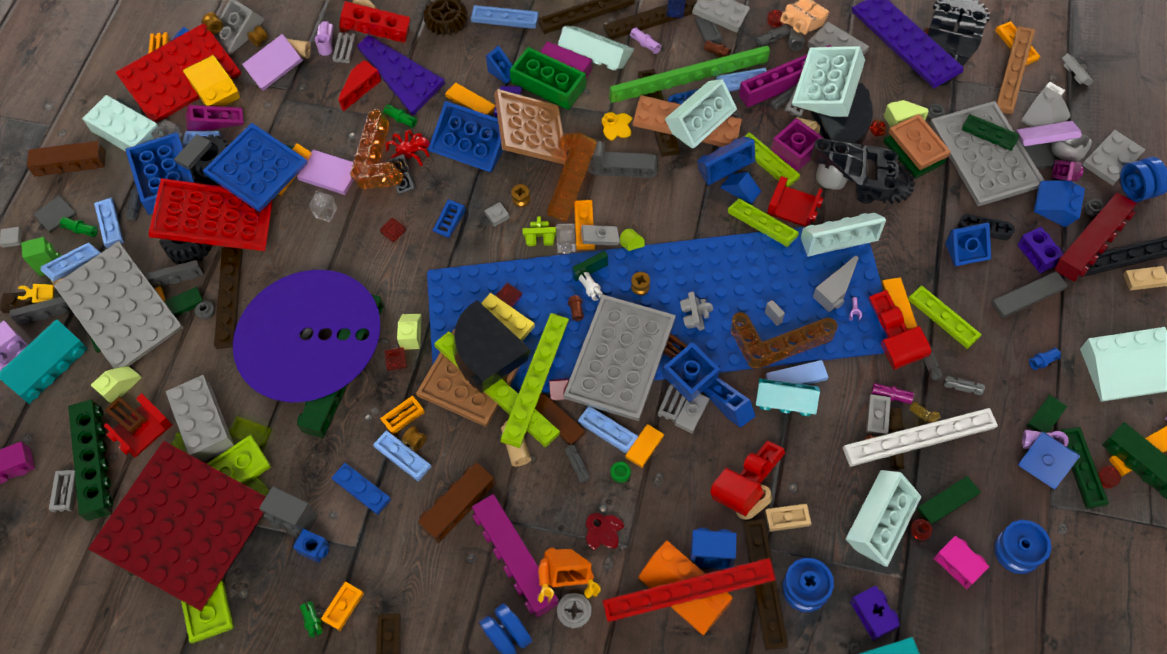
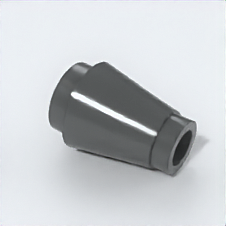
[788,27,805,51]

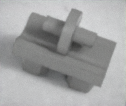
[680,291,713,331]

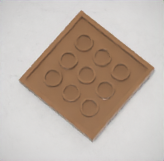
[494,89,568,164]
[416,329,521,427]

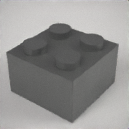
[259,486,318,537]

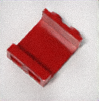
[767,176,824,227]
[104,393,172,458]

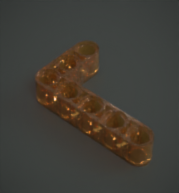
[350,109,403,189]
[547,132,597,222]
[730,312,838,369]

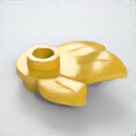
[602,112,632,141]

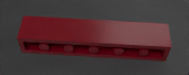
[1054,192,1137,282]

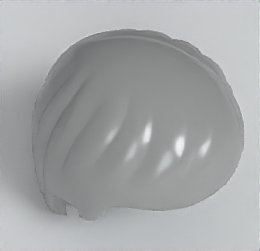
[1051,134,1092,162]
[816,164,848,190]

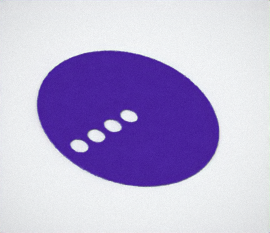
[233,270,381,403]

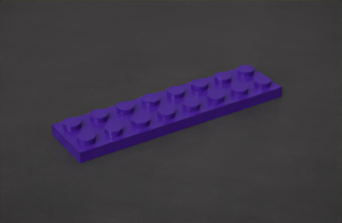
[852,0,964,88]

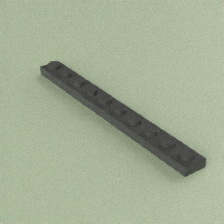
[10,260,204,325]

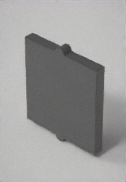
[1022,142,1057,169]
[33,196,77,233]

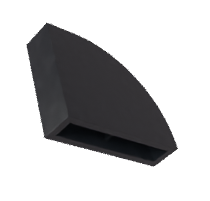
[810,83,873,144]
[453,300,530,393]

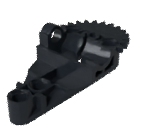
[928,0,990,86]
[810,139,915,204]

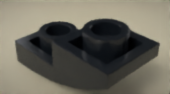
[387,154,415,194]

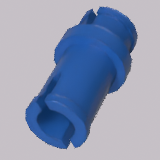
[1029,348,1061,370]

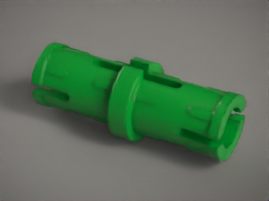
[383,104,418,128]
[59,217,98,237]

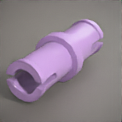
[630,28,661,54]

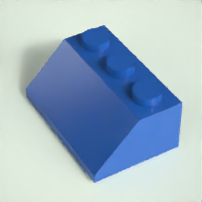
[697,136,755,185]

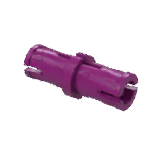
[871,383,914,405]

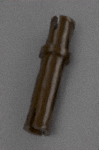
[888,408,905,470]

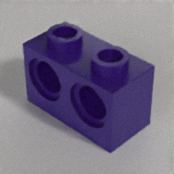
[1017,227,1064,273]

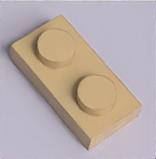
[1123,266,1167,291]
[765,504,811,532]

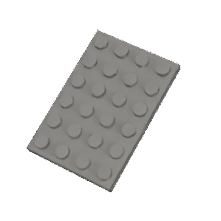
[929,101,1045,207]
[54,241,183,369]
[564,294,676,421]

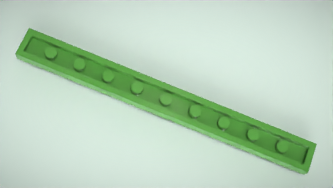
[609,46,770,103]

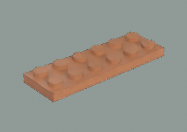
[632,95,742,147]

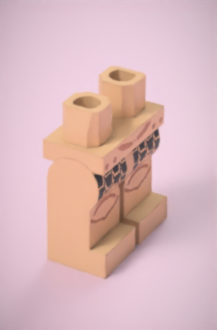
[780,0,830,35]

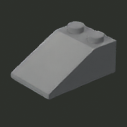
[213,0,265,55]

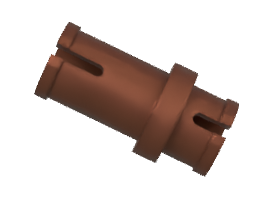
[704,40,731,58]

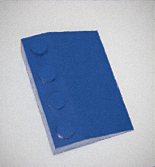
[428,101,504,173]
[125,132,194,215]

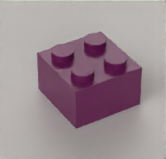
[771,118,824,172]

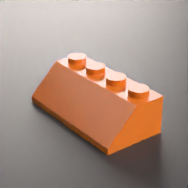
[638,540,733,636]

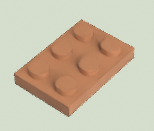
[889,114,951,170]

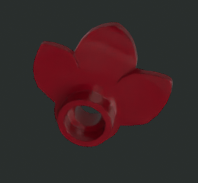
[586,513,624,551]

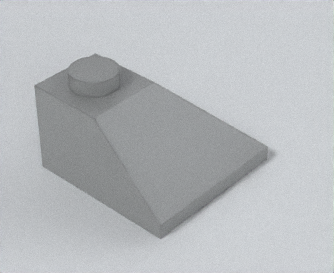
[1021,87,1071,127]

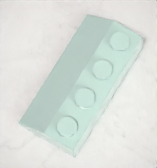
[558,26,634,71]
[665,79,737,148]
[801,212,886,256]
[846,470,922,566]

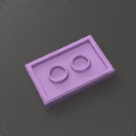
[242,34,303,91]
[1016,121,1081,146]
[297,150,361,195]

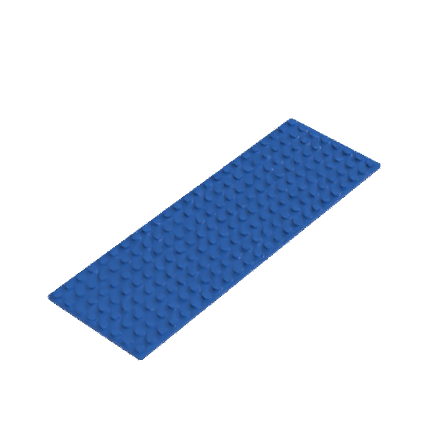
[427,227,888,406]

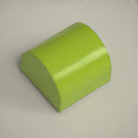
[620,229,645,251]

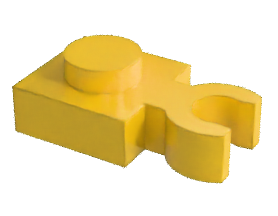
[18,284,55,303]

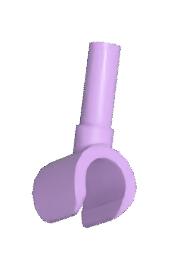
[849,297,862,321]

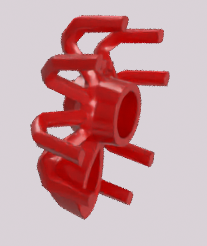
[385,130,430,166]

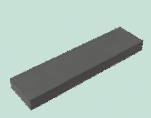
[991,271,1068,318]

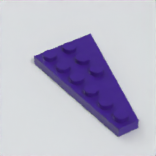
[357,35,445,117]

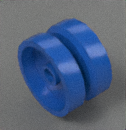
[1120,157,1167,202]
[994,520,1051,574]
[782,558,834,612]
[479,603,533,654]

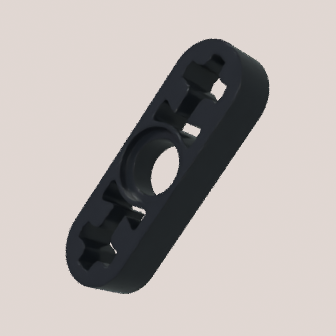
[958,214,1015,240]

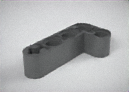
[588,141,658,178]

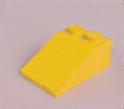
[183,55,240,107]

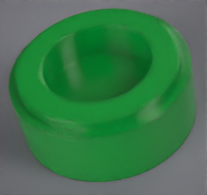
[610,462,631,483]

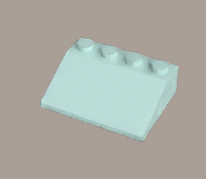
[792,46,865,117]
[1080,327,1167,402]

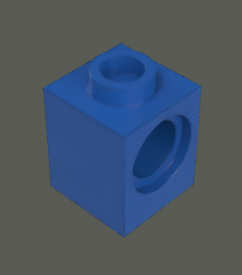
[293,529,330,563]

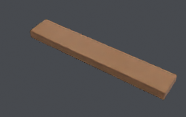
[997,26,1035,115]

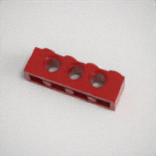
[340,1,410,43]

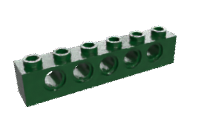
[68,399,114,521]

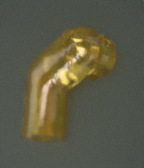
[910,402,941,424]

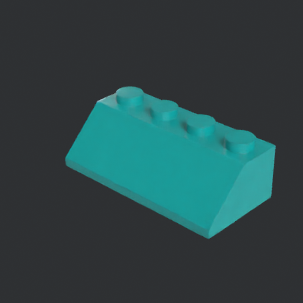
[0,319,88,404]

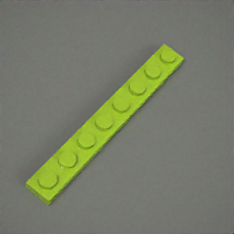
[501,313,569,448]
[434,331,560,448]

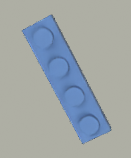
[471,5,539,29]

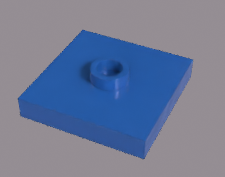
[1018,431,1080,489]

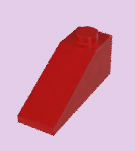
[338,60,381,111]

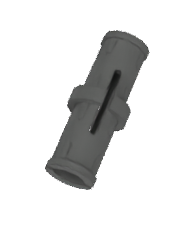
[755,25,789,47]

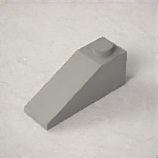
[813,256,858,312]

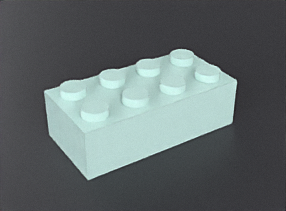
[82,95,164,151]

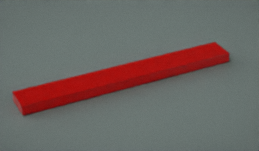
[602,558,776,622]

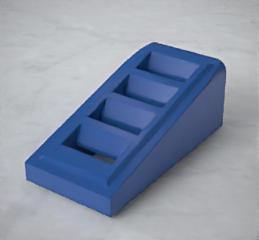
[432,199,466,238]

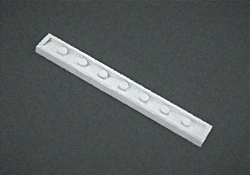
[843,408,998,467]

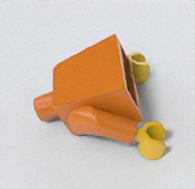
[538,547,600,603]

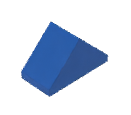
[486,45,513,84]
[721,172,761,205]

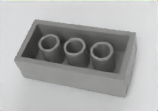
[166,375,234,462]

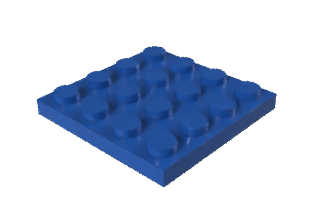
[203,123,308,212]

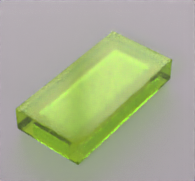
[228,416,273,448]

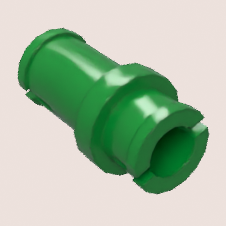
[300,601,323,637]

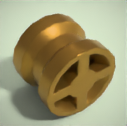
[202,12,223,34]
[247,25,268,47]
[511,184,530,207]
[631,272,650,296]
[402,426,427,452]

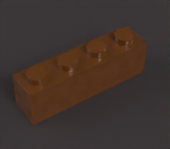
[27,140,106,177]
[418,462,496,544]

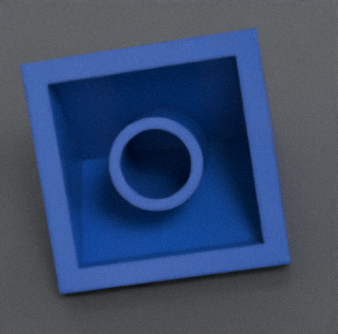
[945,222,991,266]

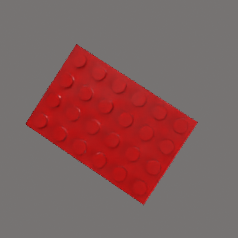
[115,23,241,123]
[148,178,273,251]

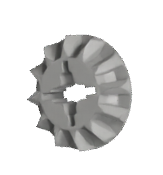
[557,593,591,629]

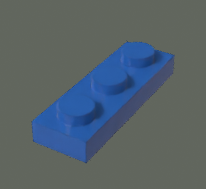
[331,463,391,515]

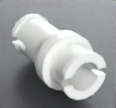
[579,272,603,301]

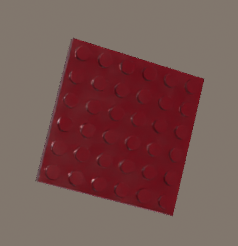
[88,440,266,612]

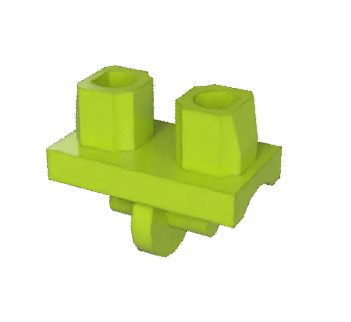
[523,216,557,246]

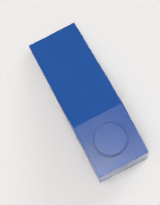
[703,378,755,428]

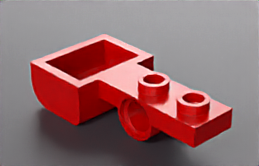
[868,290,931,370]
[711,440,785,517]

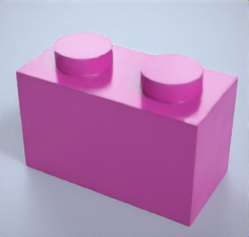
[933,536,989,589]

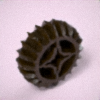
[424,0,468,37]

